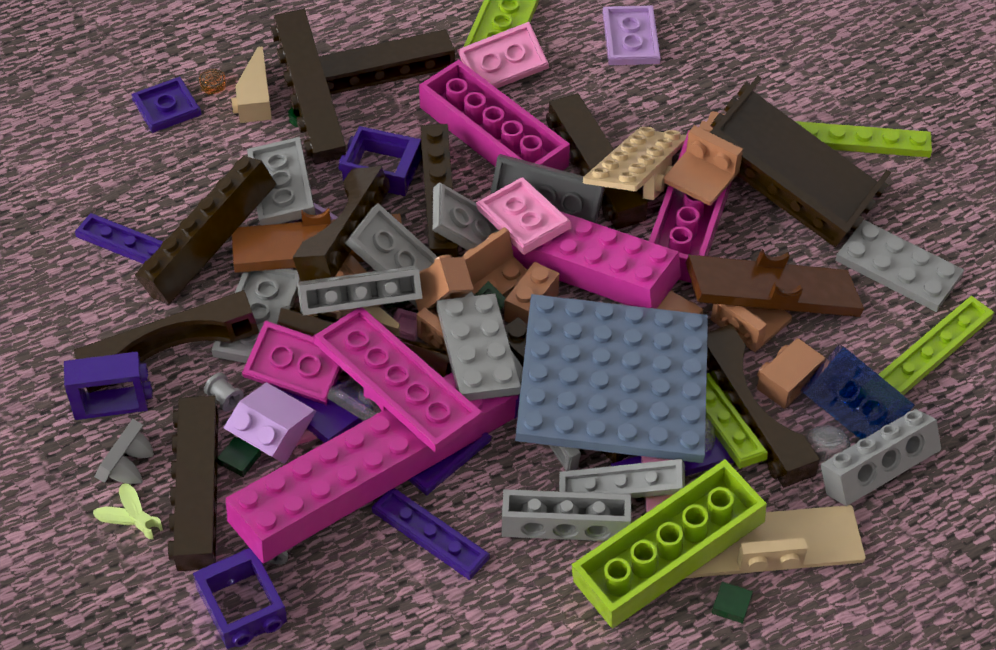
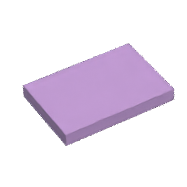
[602,5,661,65]

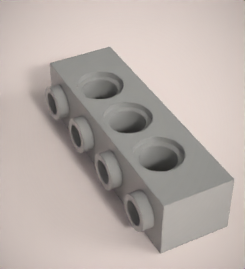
[297,266,423,316]
[820,409,941,506]
[502,489,631,541]

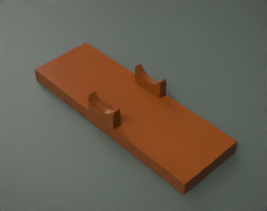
[232,208,402,273]

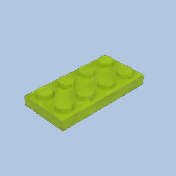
[464,0,540,47]

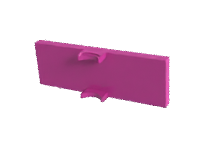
[314,307,482,453]

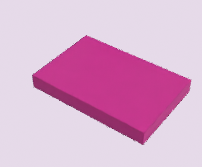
[242,321,342,405]

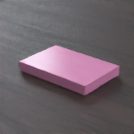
[457,22,549,88]
[476,177,571,255]

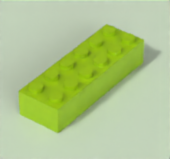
[571,459,767,629]

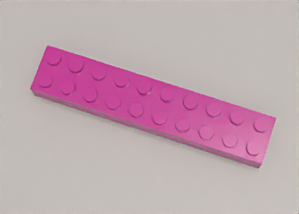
[226,373,518,564]

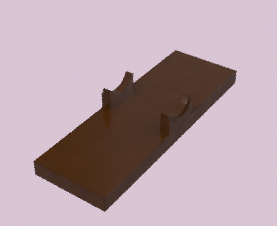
[685,249,864,317]

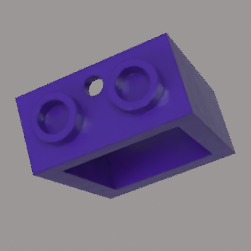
[339,126,422,196]
[64,352,153,420]
[193,548,288,649]

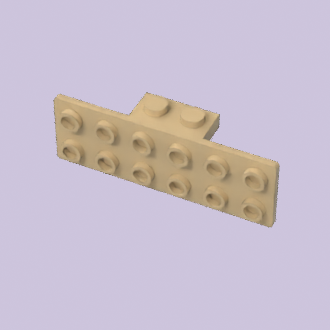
[583,127,687,200]
[684,505,866,579]

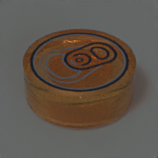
[199,69,226,94]

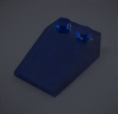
[800,345,915,440]

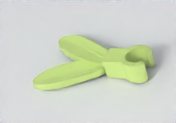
[93,483,163,539]

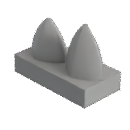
[94,419,154,484]

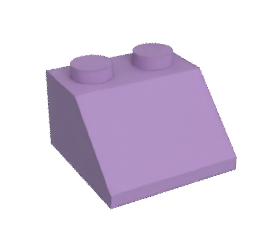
[223,382,317,464]

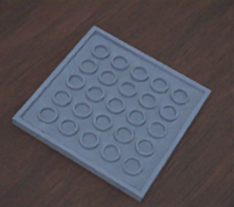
[515,294,708,463]

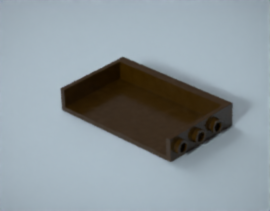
[710,76,891,247]

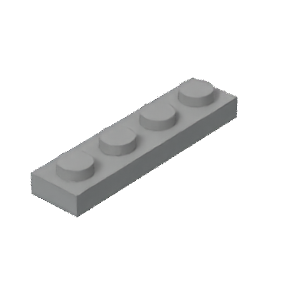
[559,459,685,498]

